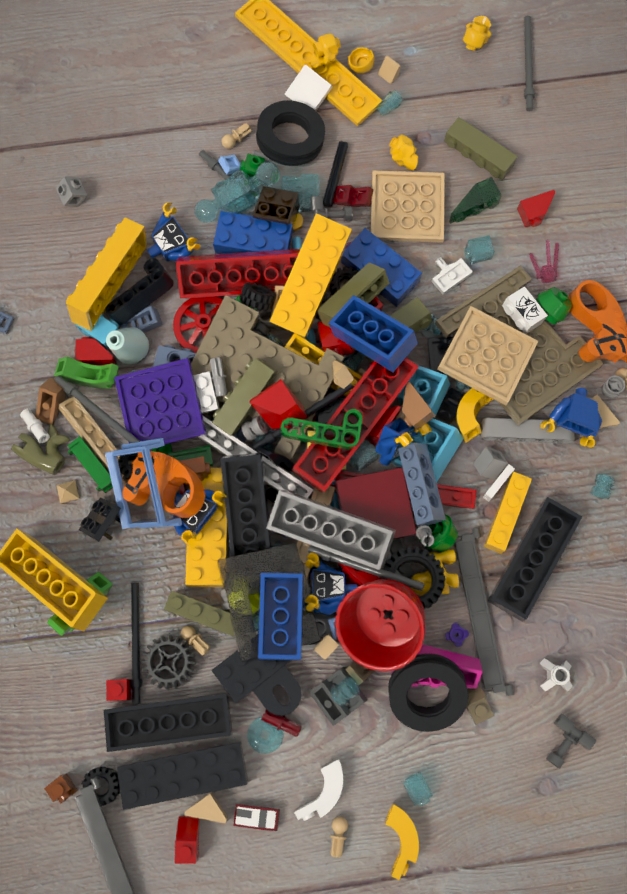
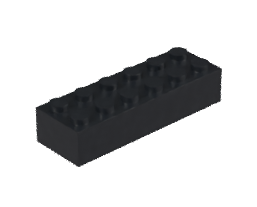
[220,453,274,577]
[487,497,582,621]
[103,693,233,752]
[117,742,248,810]

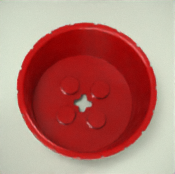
[335,579,425,671]

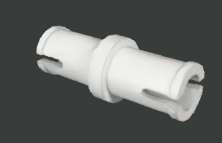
[20,409,50,443]

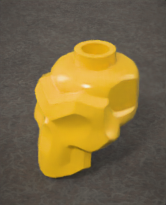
[463,16,491,51]
[311,33,341,68]
[389,134,418,170]

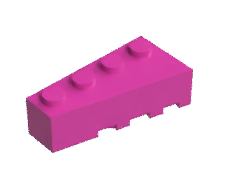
[391,644,483,689]

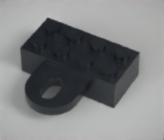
[211,633,301,715]

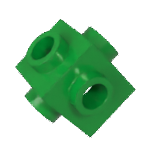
[239,153,267,186]

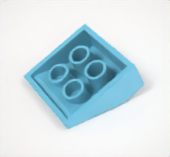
[391,418,463,483]

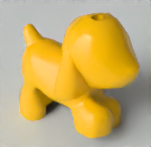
[410,549,459,596]

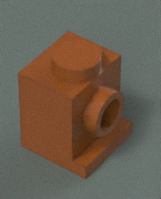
[181,456,211,486]
[44,774,78,804]

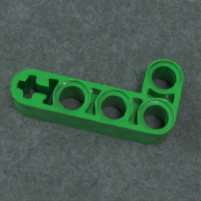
[280,409,362,449]

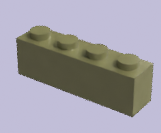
[444,117,518,180]
[317,262,390,327]
[362,297,432,363]
[212,358,278,436]
[164,590,247,639]

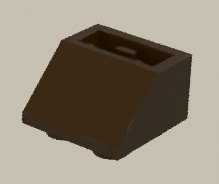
[253,186,300,225]

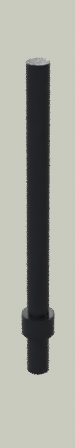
[252,383,354,451]
[130,583,142,704]

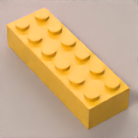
[269,213,353,337]
[66,217,147,331]
[185,468,229,588]
[0,528,108,632]

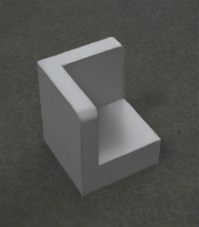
[474,447,508,480]

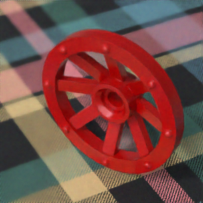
[173,296,223,353]

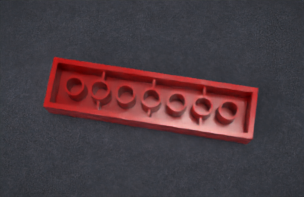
[176,249,330,299]
[292,357,419,494]

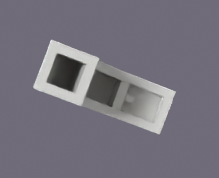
[294,759,343,821]

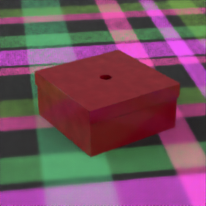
[334,467,416,540]

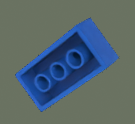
[213,211,293,254]
[341,228,422,307]
[329,295,418,372]
[258,573,303,660]

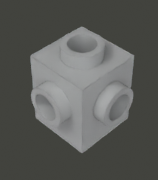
[56,176,87,206]

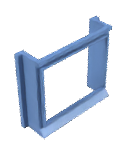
[105,438,182,529]

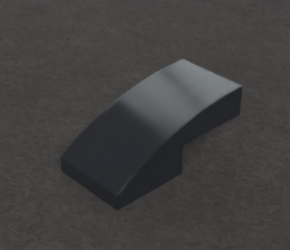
[433,387,464,425]
[256,447,295,472]

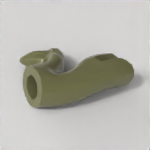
[11,424,70,475]

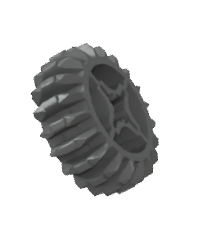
[141,635,196,690]

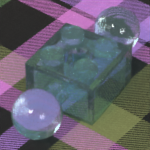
[194,162,280,223]

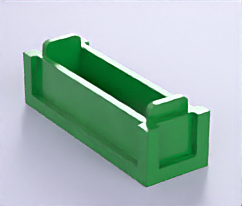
[67,436,113,493]

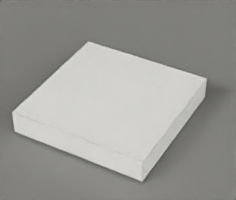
[285,64,333,111]

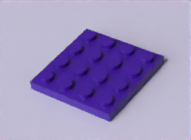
[114,358,206,445]

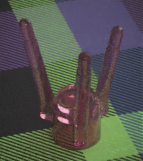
[529,240,559,283]

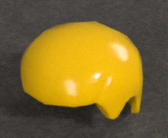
[348,47,375,74]

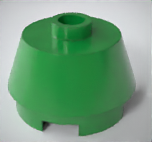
[536,287,572,325]
[419,515,458,552]

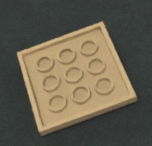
[371,171,445,243]
[437,306,538,405]

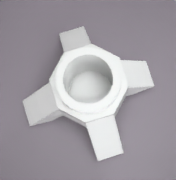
[539,658,573,692]

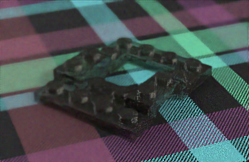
[217,543,321,662]

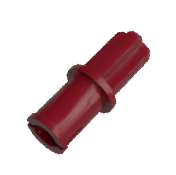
[261,709,302,737]

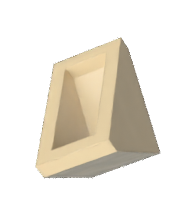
[185,792,228,824]

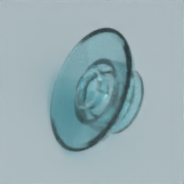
[247,717,284,754]

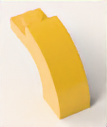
[457,388,494,443]
[384,803,419,880]

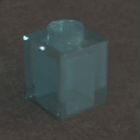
[464,235,494,264]
[348,440,378,472]
[401,772,433,807]

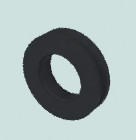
[256,100,325,166]
[388,653,468,732]

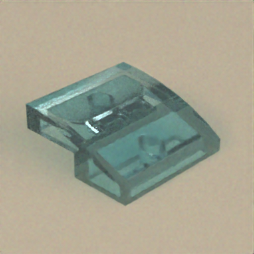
[282,174,319,212]

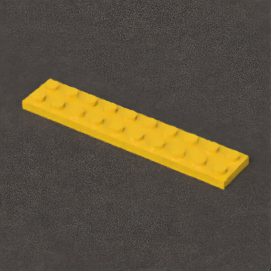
[235,0,383,127]

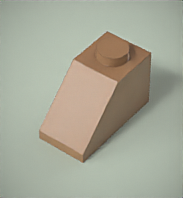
[35,378,66,425]
[402,382,436,430]

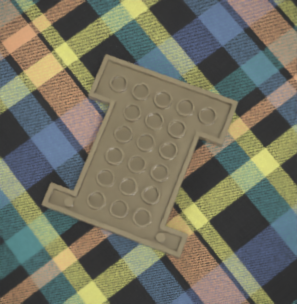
[435,266,603,426]
[191,295,345,460]

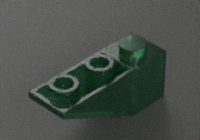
[449,177,502,224]

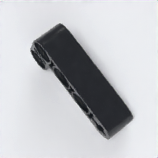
[105,258,174,326]

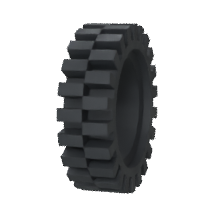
[381,547,445,609]

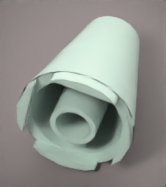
[106,327,149,364]

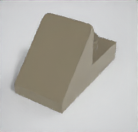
[345,662,376,686]
[466,684,494,725]

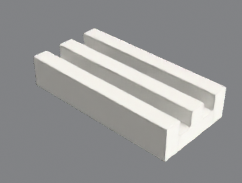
[483,464,515,502]

